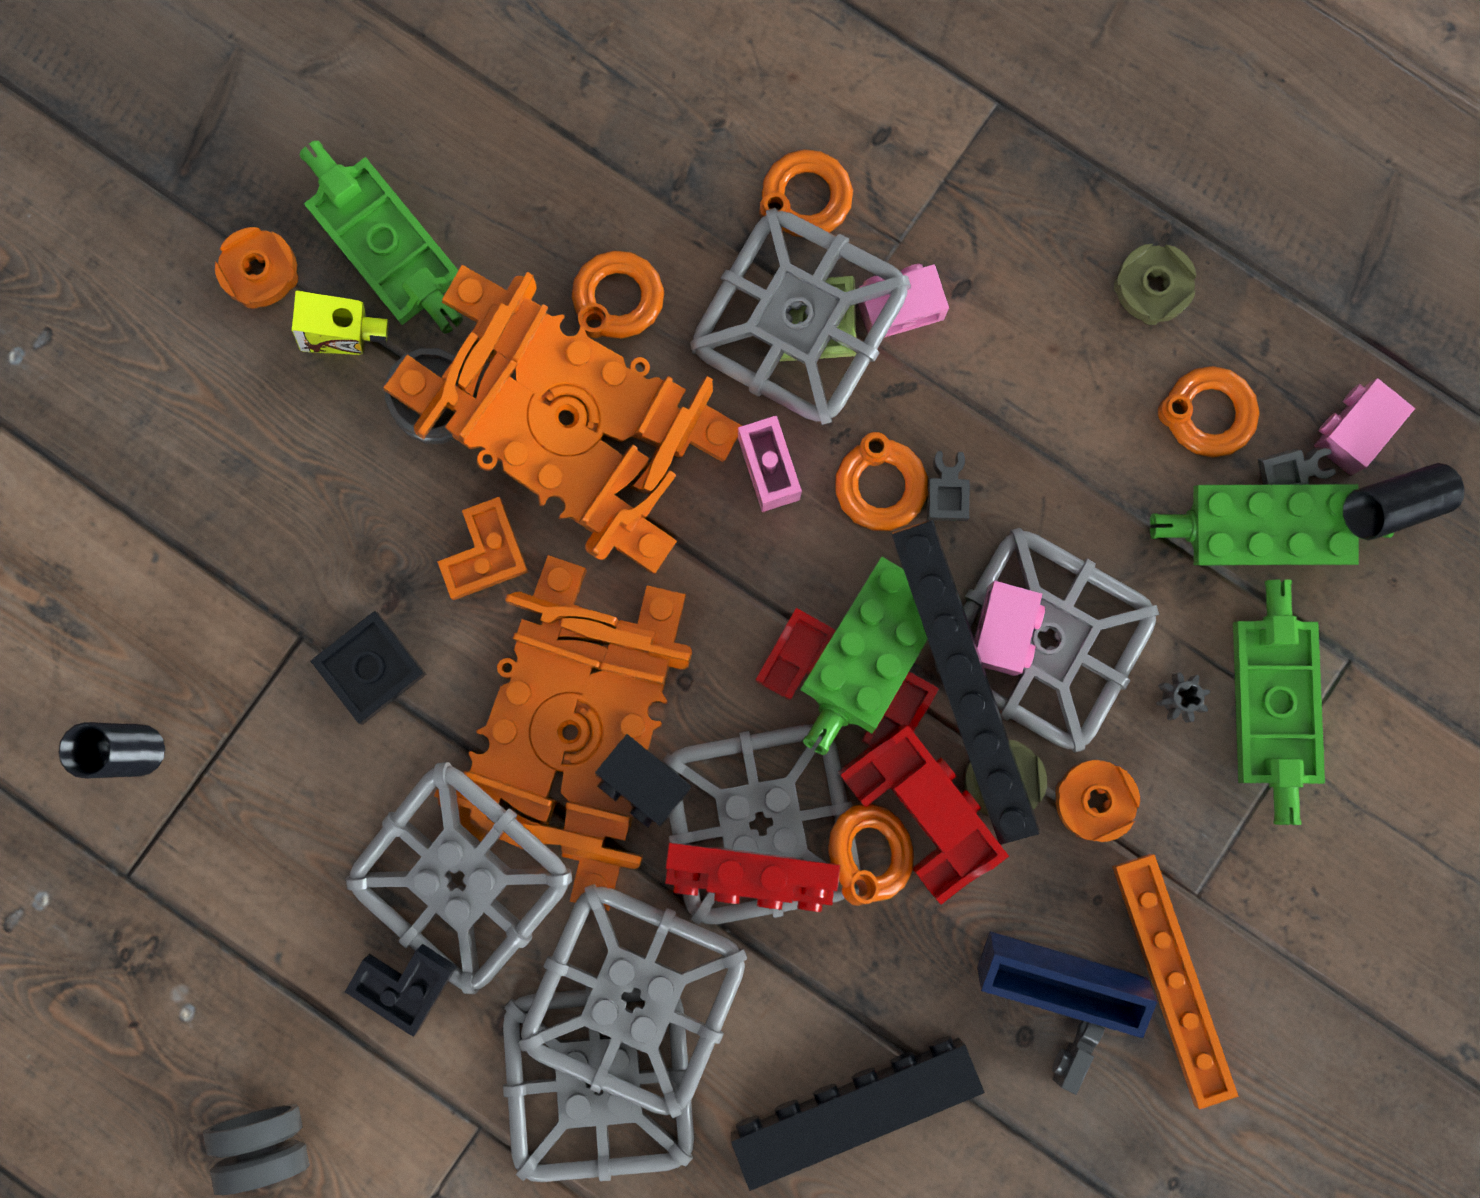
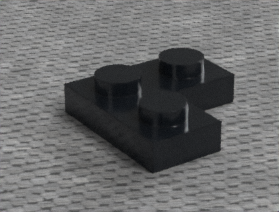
[345,944,457,1037]

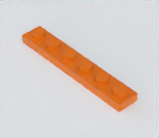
[1112,854,1239,1110]

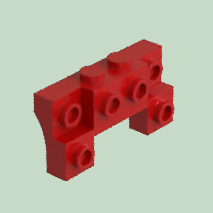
[755,608,939,748]
[837,723,1009,905]
[665,842,841,912]

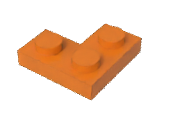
[437,497,529,600]

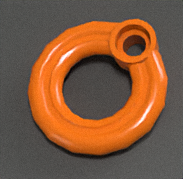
[759,149,853,238]
[571,250,664,339]
[1158,366,1260,458]
[835,432,928,531]
[828,803,914,906]

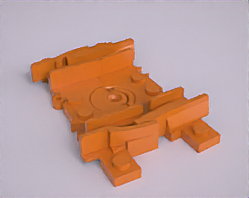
[384,265,742,574]
[434,555,692,911]

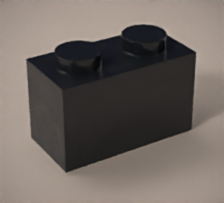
[595,734,692,828]

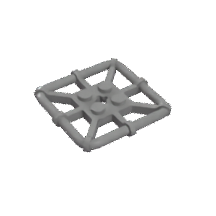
[690,208,911,425]
[935,528,1159,753]
[662,724,861,925]
[345,762,572,994]
[518,884,748,1118]
[503,986,694,1182]

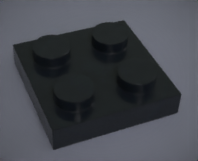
[310,611,427,725]

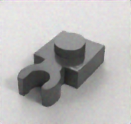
[1258,447,1336,485]
[927,451,970,522]
[1052,1020,1105,1095]

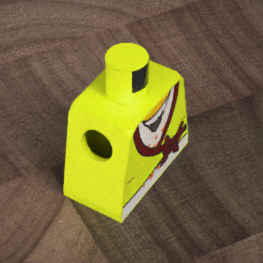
[292,291,388,355]

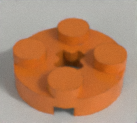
[215,227,298,309]
[1055,760,1140,842]

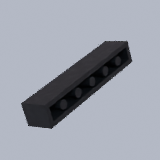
[731,1036,985,1191]

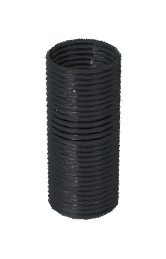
[1343,463,1465,541]
[58,722,165,779]

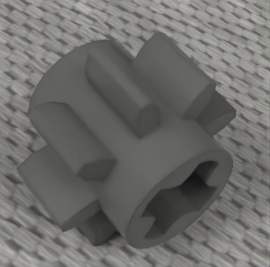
[1156,672,1211,723]

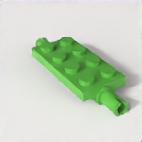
[299,141,463,334]
[1150,484,1394,565]
[800,557,928,755]
[1233,579,1325,825]

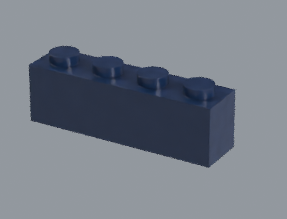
[977,931,1157,1038]

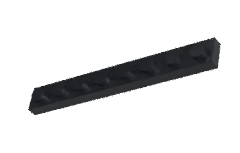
[891,519,1040,845]

